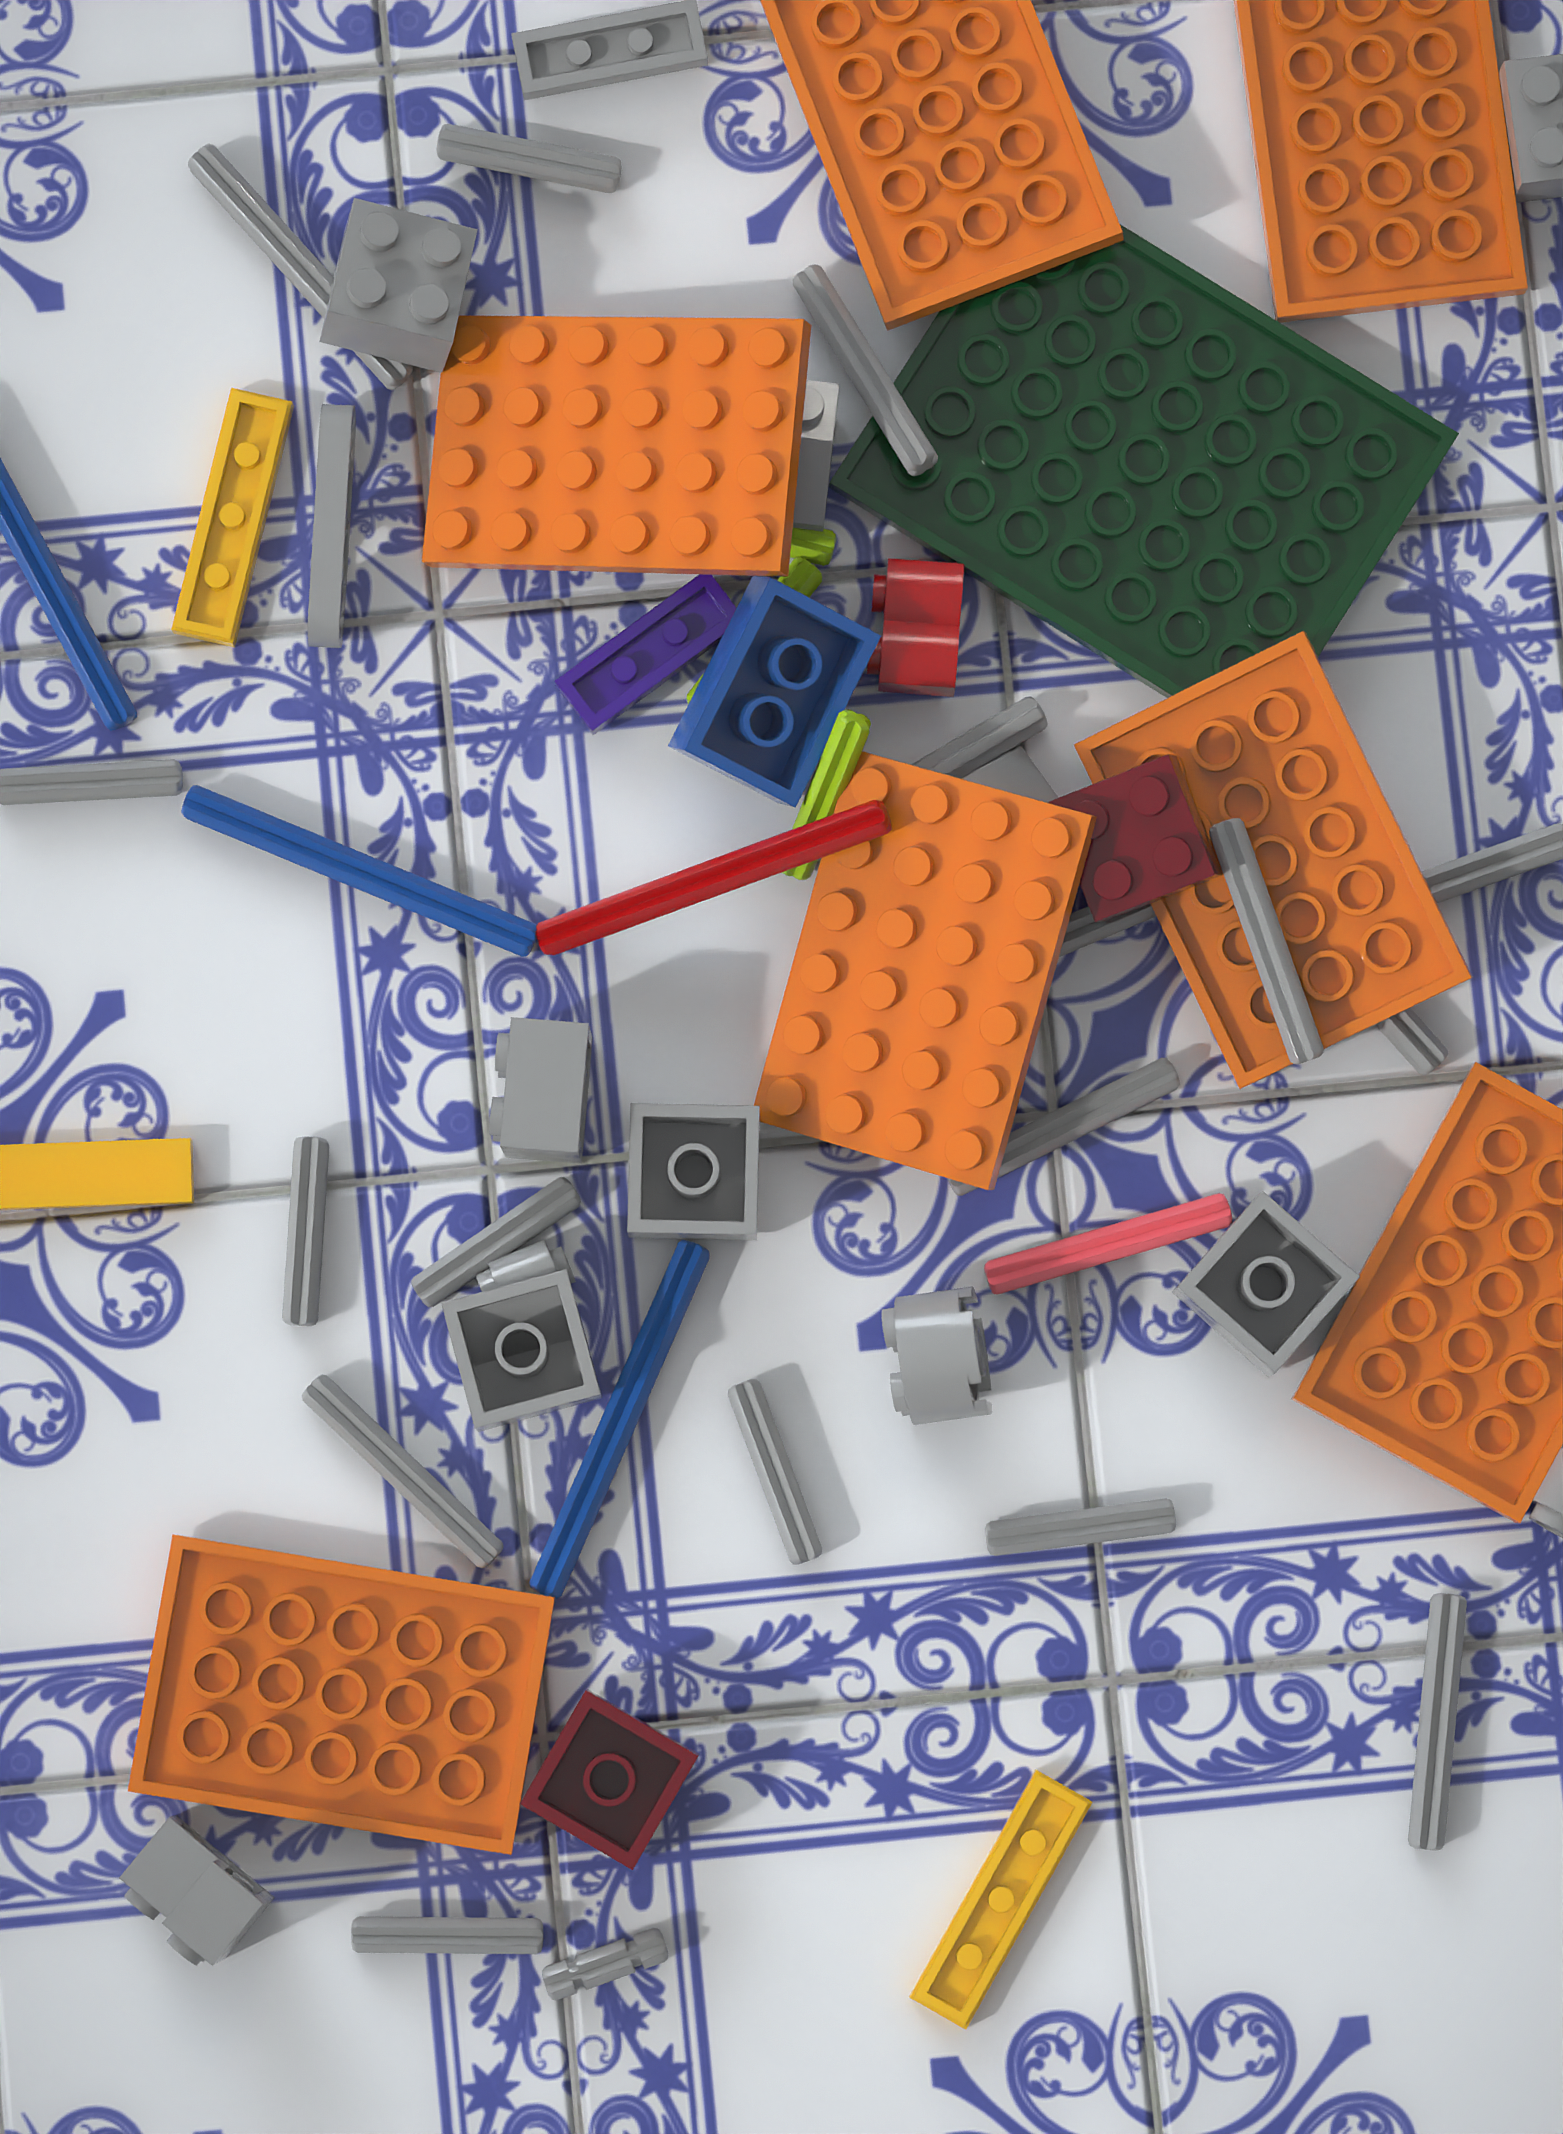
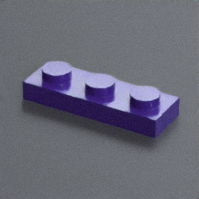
[554,574,736,735]

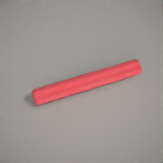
[984,1193,1232,1294]

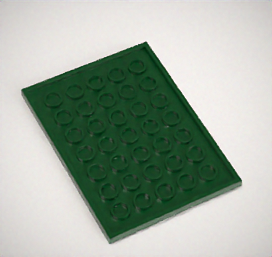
[829,224,1459,698]

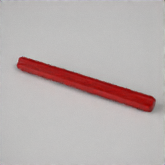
[536,800,892,955]

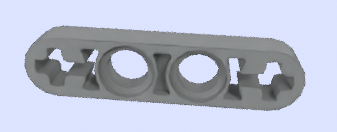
[308,404,356,648]

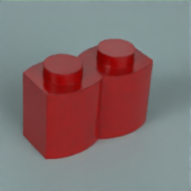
[867,558,964,697]

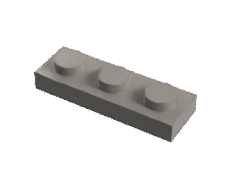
[511,0,708,100]

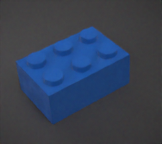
[668,576,881,808]

